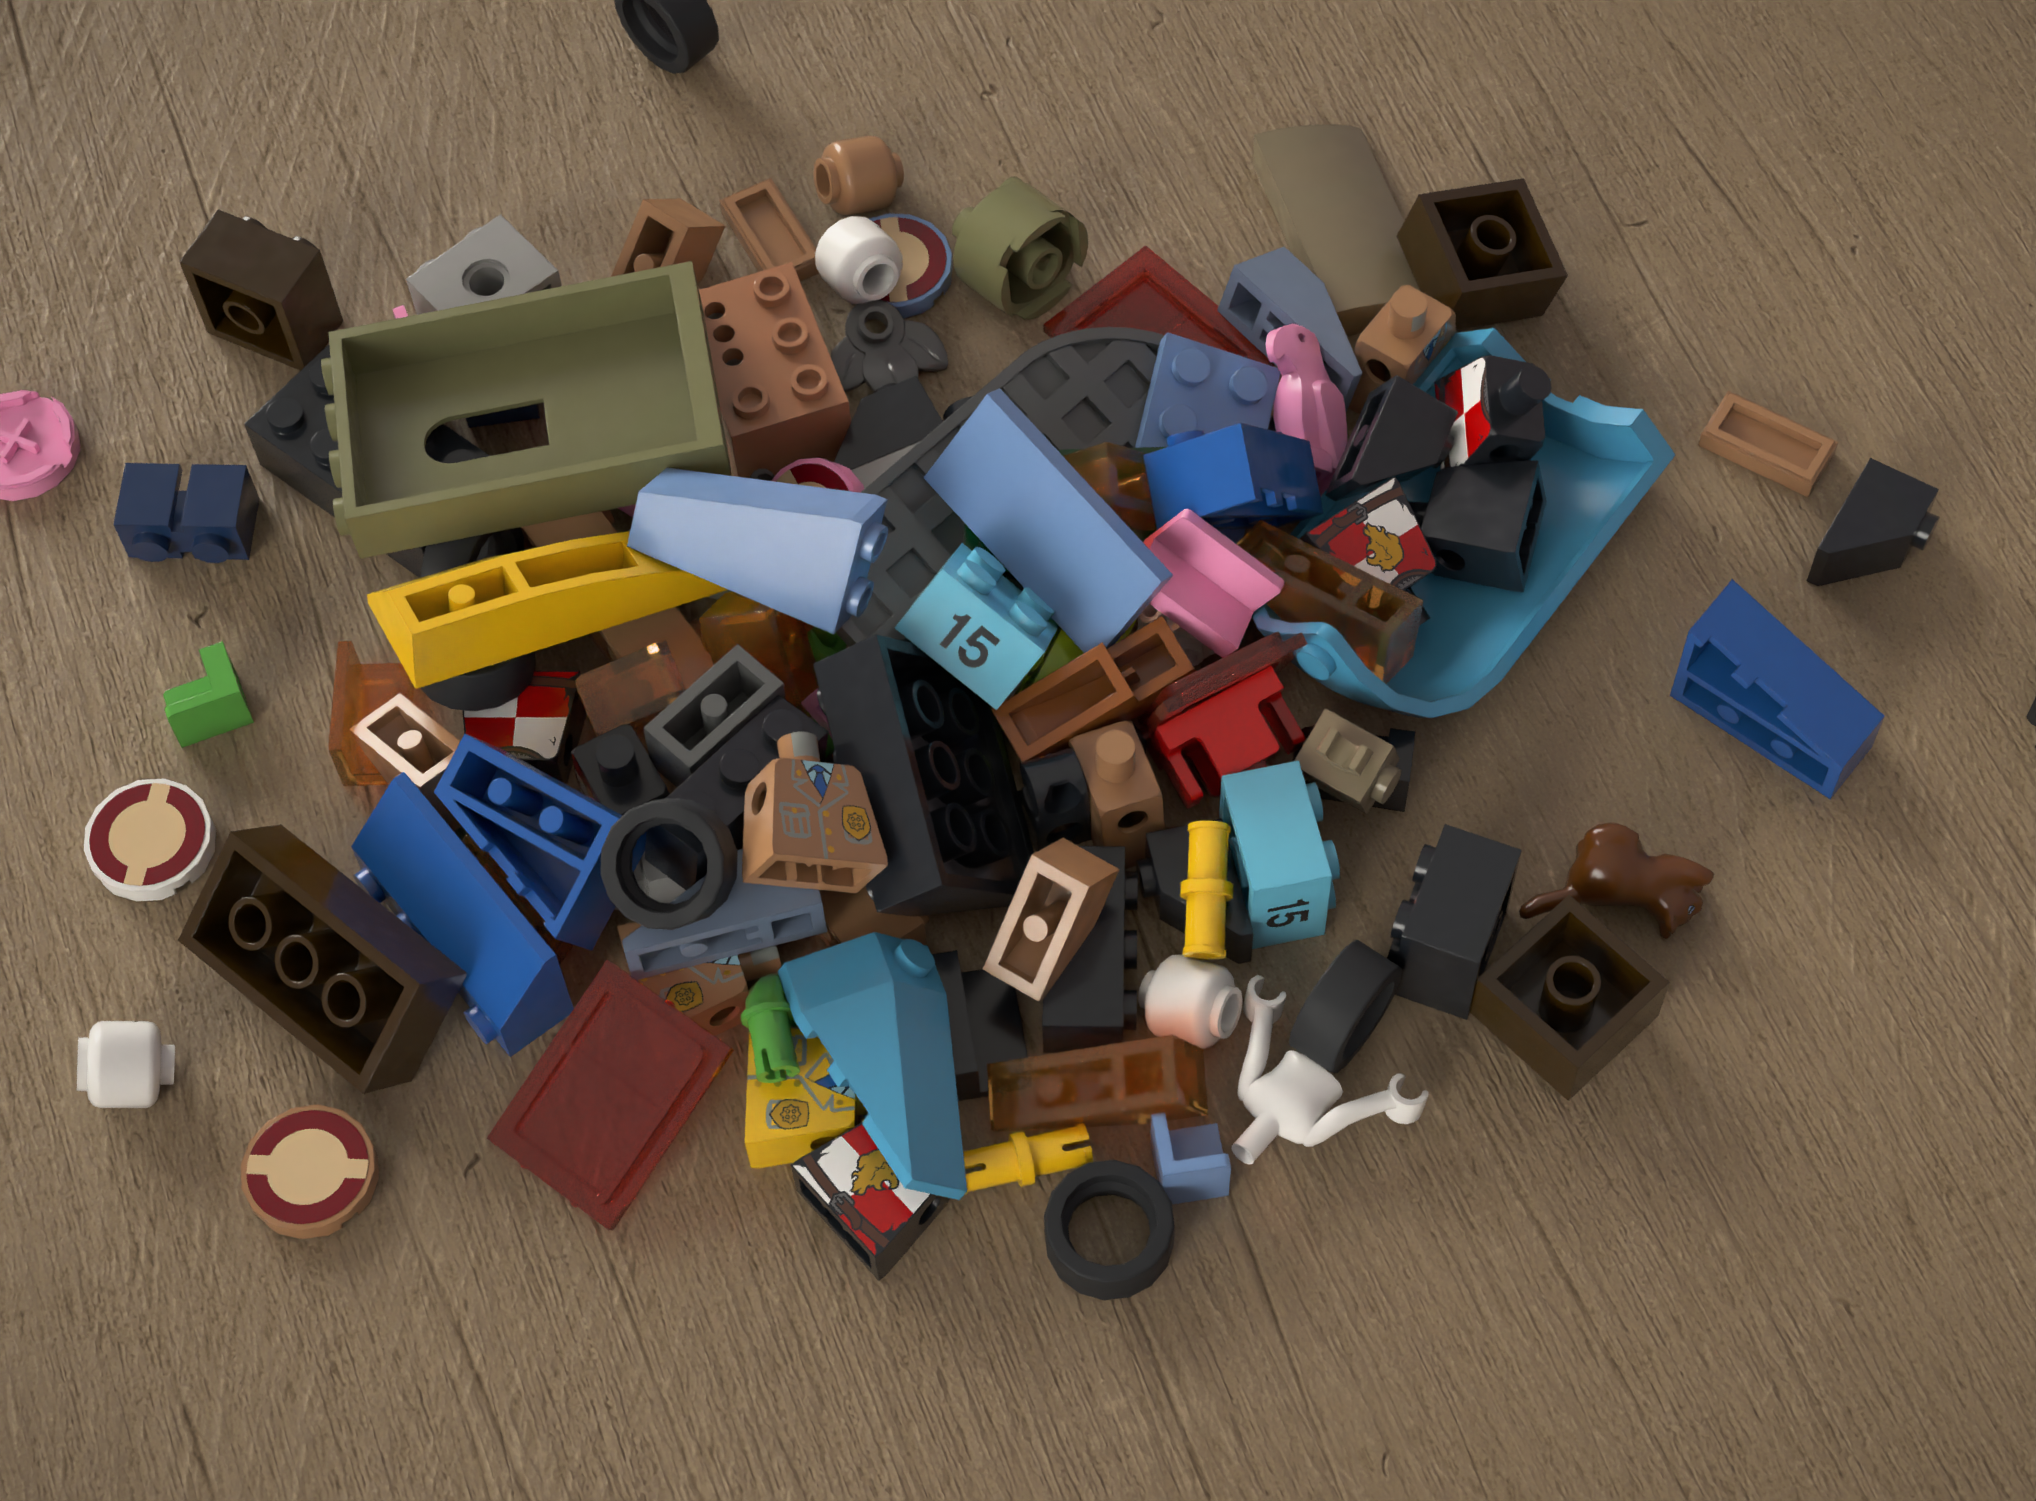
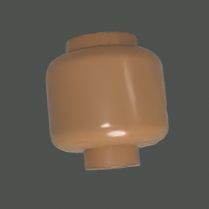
[814,136,904,216]

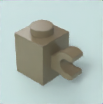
[1294,708,1402,814]

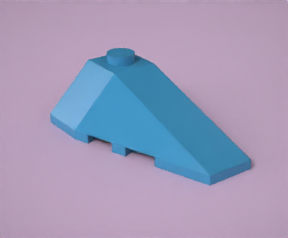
[778,932,967,1200]

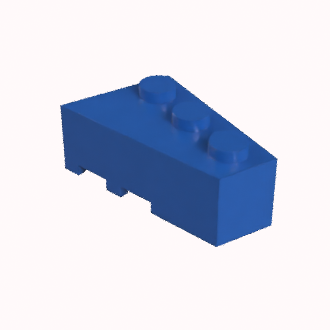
[1143,422,1324,530]
[1670,579,1885,799]
[434,734,646,951]

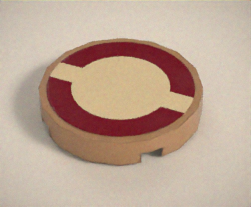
[241,1104,379,1239]

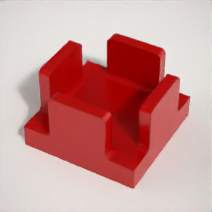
[1147,666,1306,810]

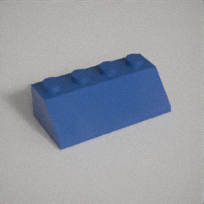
[351,772,575,1057]

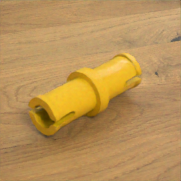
[1180,820,1233,960]
[963,1123,1093,1195]

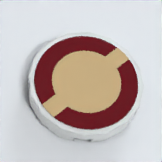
[84,778,216,901]

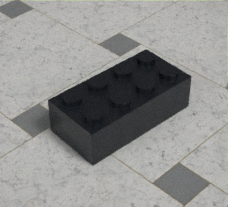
[244,345,490,578]

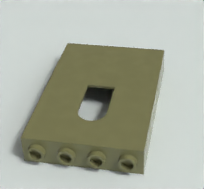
[321,261,732,559]

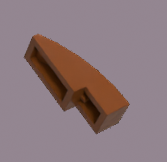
[991,616,1202,762]

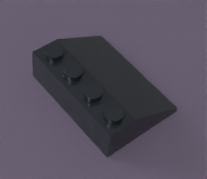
[813,634,1034,917]

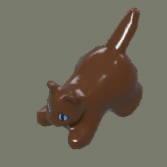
[1519,822,1714,939]

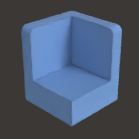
[1150,1112,1231,1204]

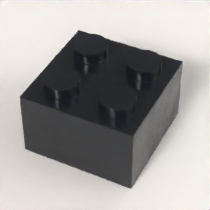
[1387,824,1522,1020]

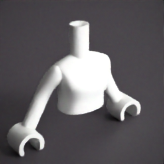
[1232,975,1429,1164]

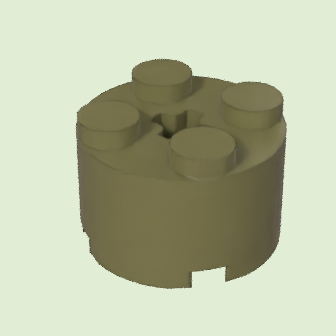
[952,176,1088,320]

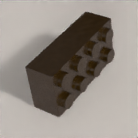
[178,824,468,1094]

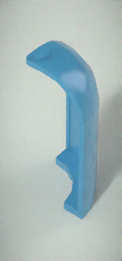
[1252,328,1675,718]

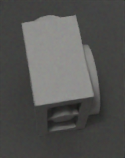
[406,214,562,315]

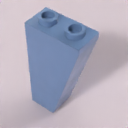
[627,468,888,634]

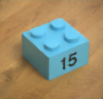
[895,543,1059,710]
[1219,760,1340,949]

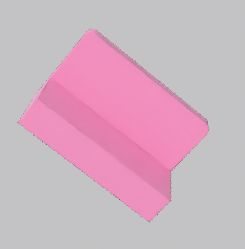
[1143,509,1284,659]

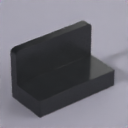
[932,950,1032,1101]

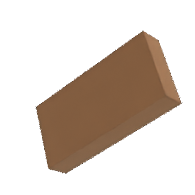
[719,178,819,282]
[1698,391,1838,497]

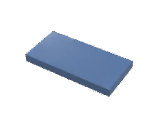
[924,388,1173,653]

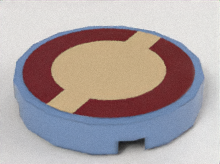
[851,213,953,319]

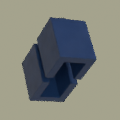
[113,463,260,563]

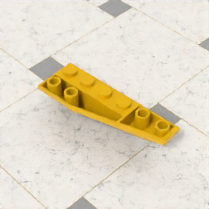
[367,531,728,689]

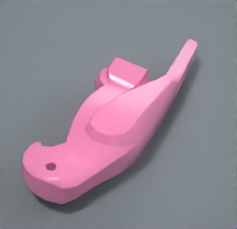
[1266,324,1347,497]

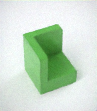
[163,641,254,748]

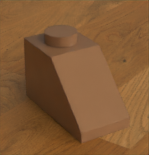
[611,198,725,284]
[349,693,461,832]
[983,838,1120,1002]

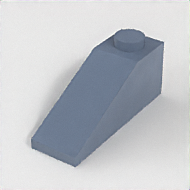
[1217,247,1362,412]
[622,849,827,981]

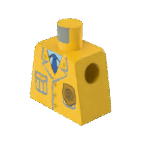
[745,1028,868,1168]

